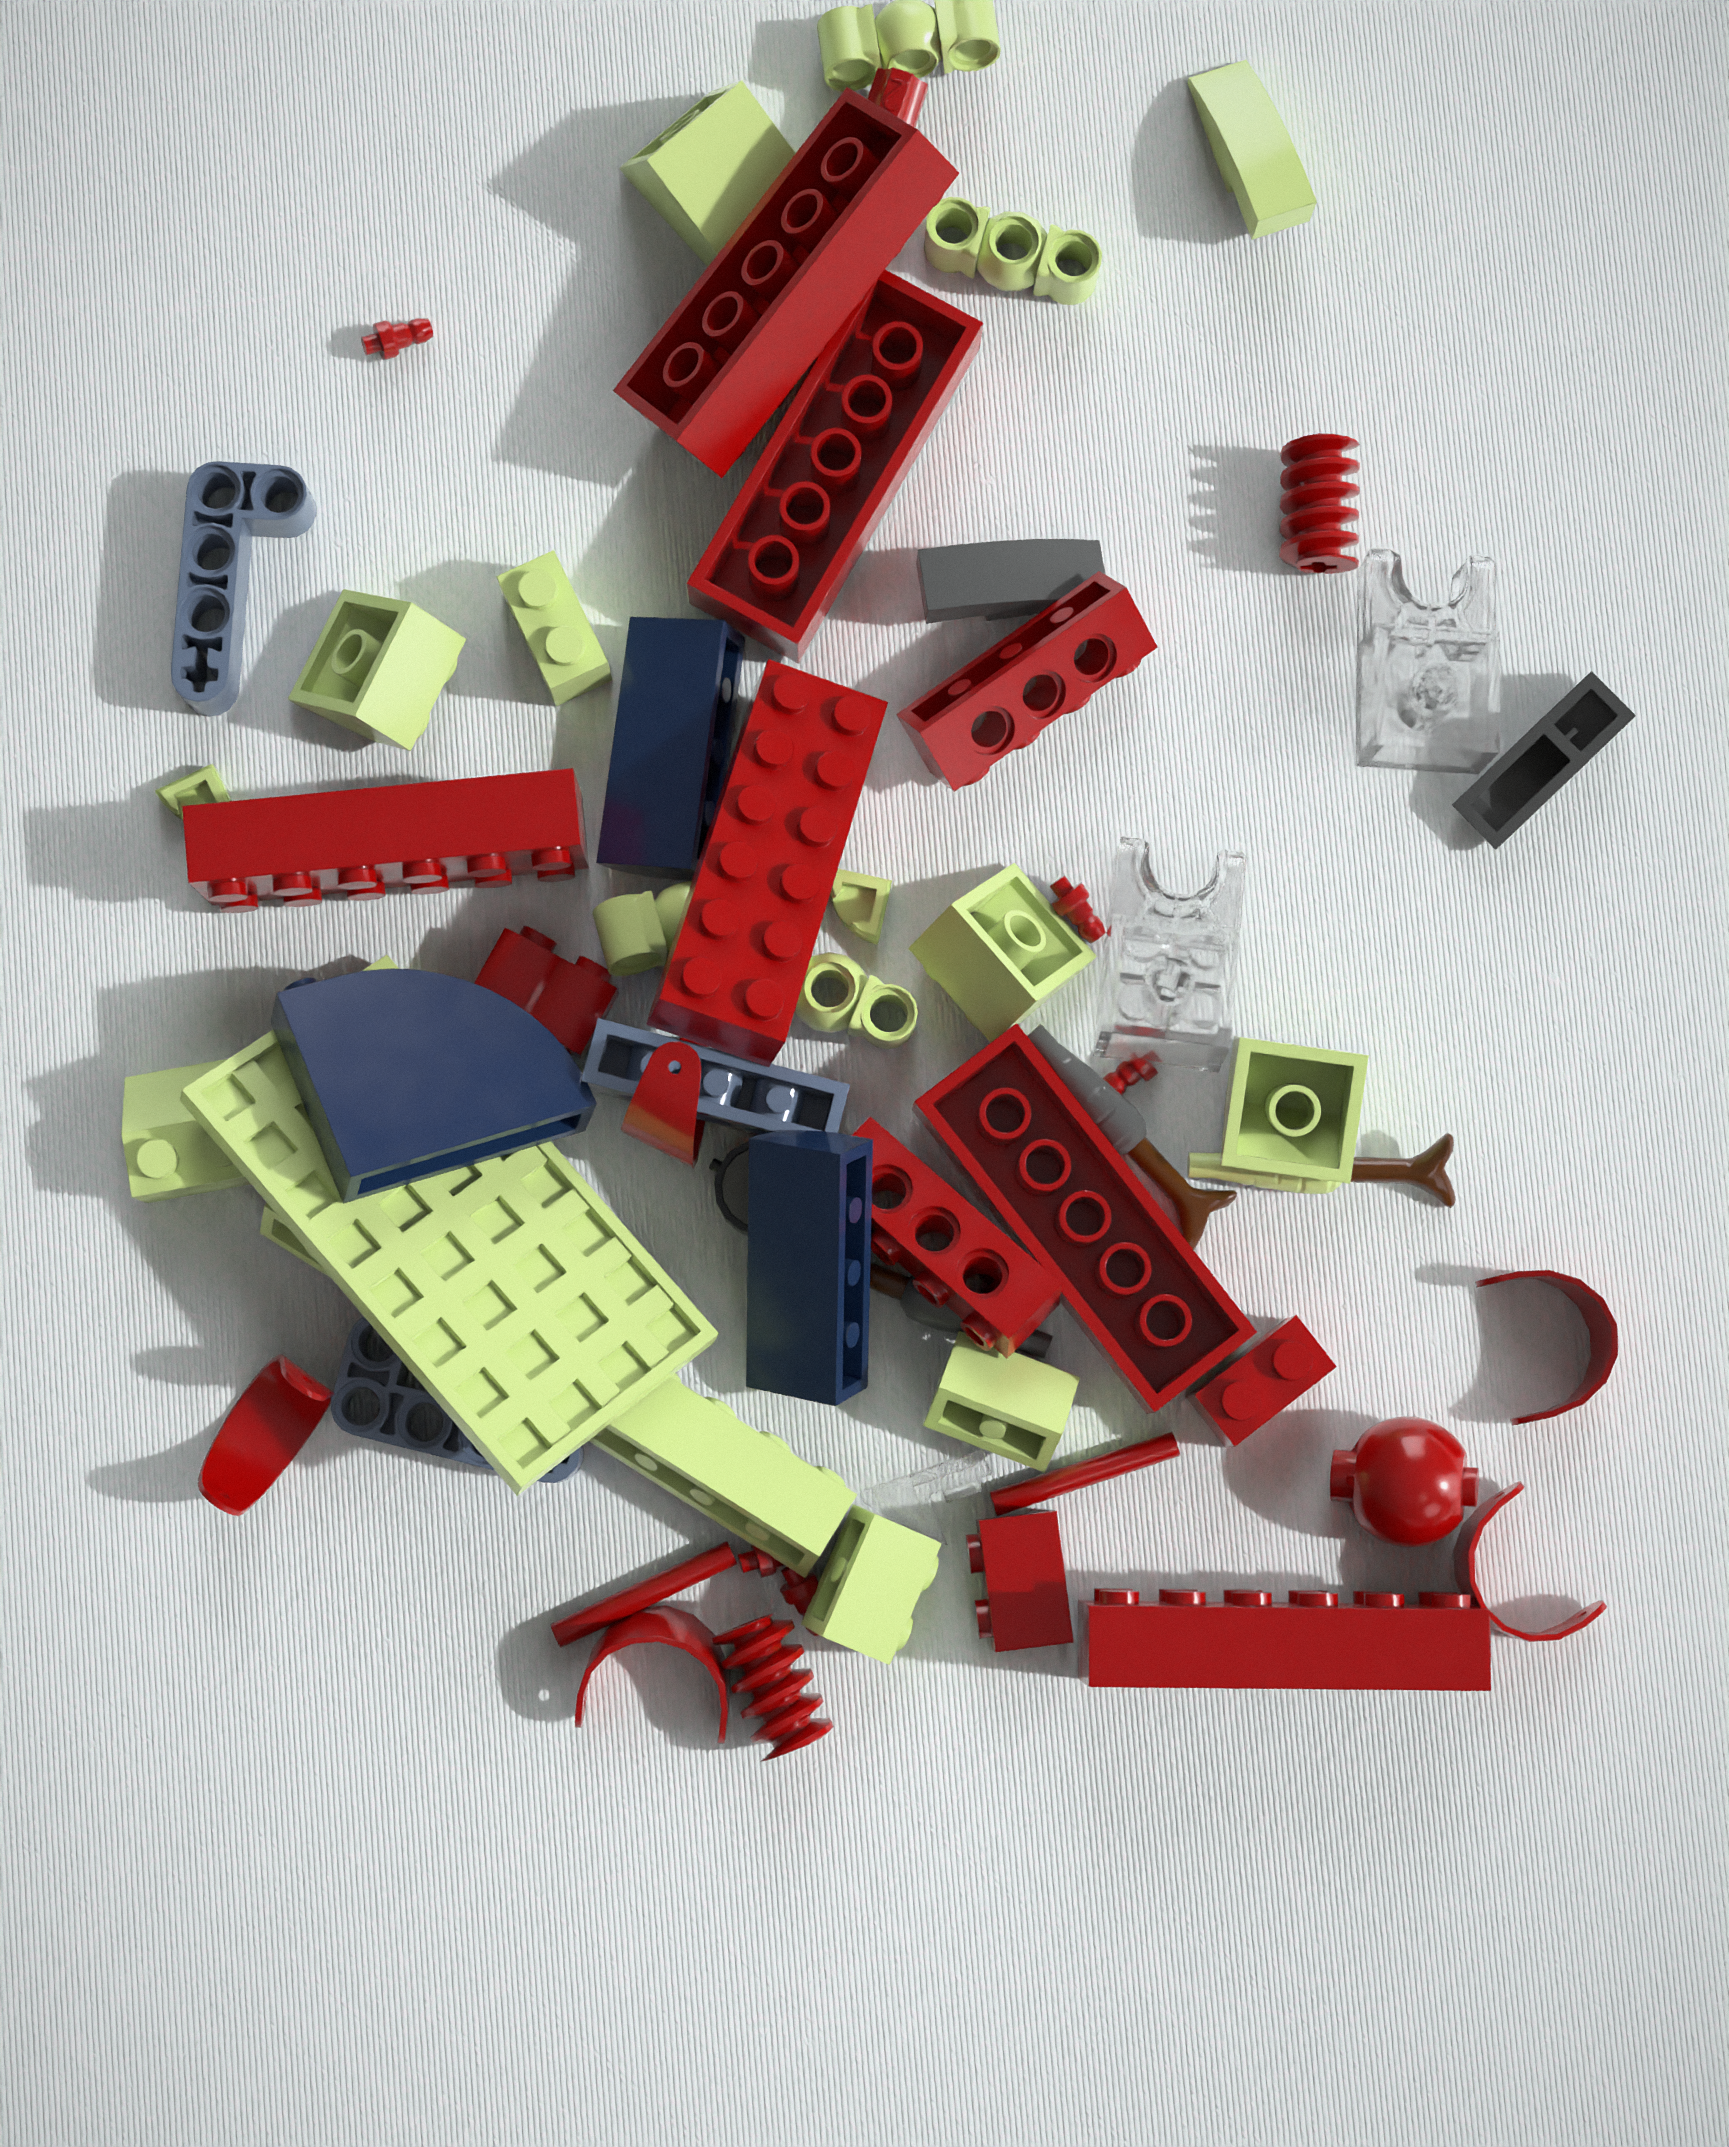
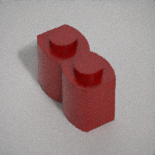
[474,925,619,1060]

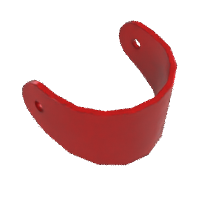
[621,1038,708,1169]
[1475,1270,1618,1426]
[198,1354,334,1516]
[1453,1481,1607,1642]
[575,1605,730,1744]

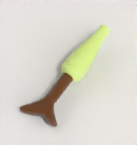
[1187,1133,1456,1208]

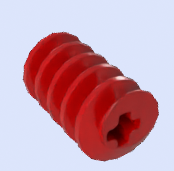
[1279,433,1360,574]
[712,1612,834,1762]

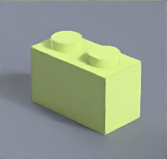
[496,550,613,707]
[923,1331,1080,1472]
[801,1504,942,1665]

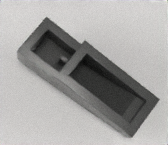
[916,539,1105,624]
[1452,671,1636,850]

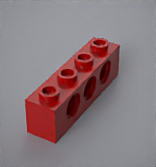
[896,571,1158,792]
[852,1116,1062,1359]

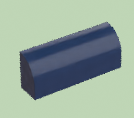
[596,617,745,881]
[746,1130,873,1406]

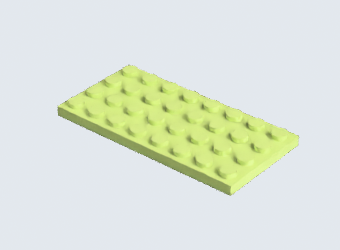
[180,955,719,1496]

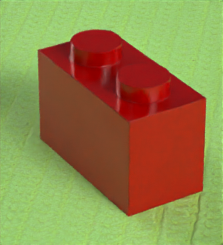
[1185,1315,1337,1448]
[966,1510,1074,1652]

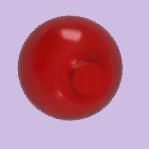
[1330,1416,1479,1547]

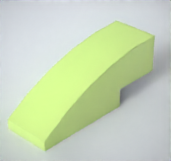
[1187,60,1317,240]

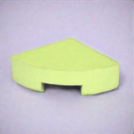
[155,764,232,821]
[830,869,892,945]

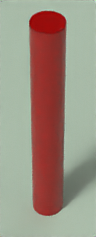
[989,1431,1180,1516]
[550,1541,738,1648]

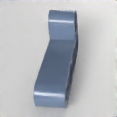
[171,461,316,717]
[331,1317,584,1483]

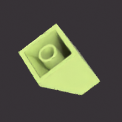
[619,80,796,267]

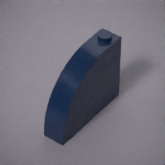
[270,969,597,1204]

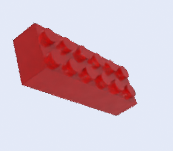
[613,87,959,478]
[687,269,983,663]
[646,659,888,1067]
[182,768,589,913]
[912,1023,1258,1414]
[1078,1588,1491,1691]

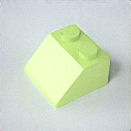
[288,589,466,751]
[908,863,1097,1043]
[1220,1036,1369,1184]
[121,1059,251,1203]

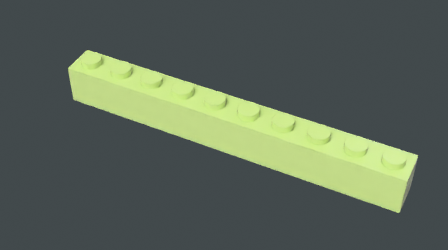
[260,1203,857,1578]

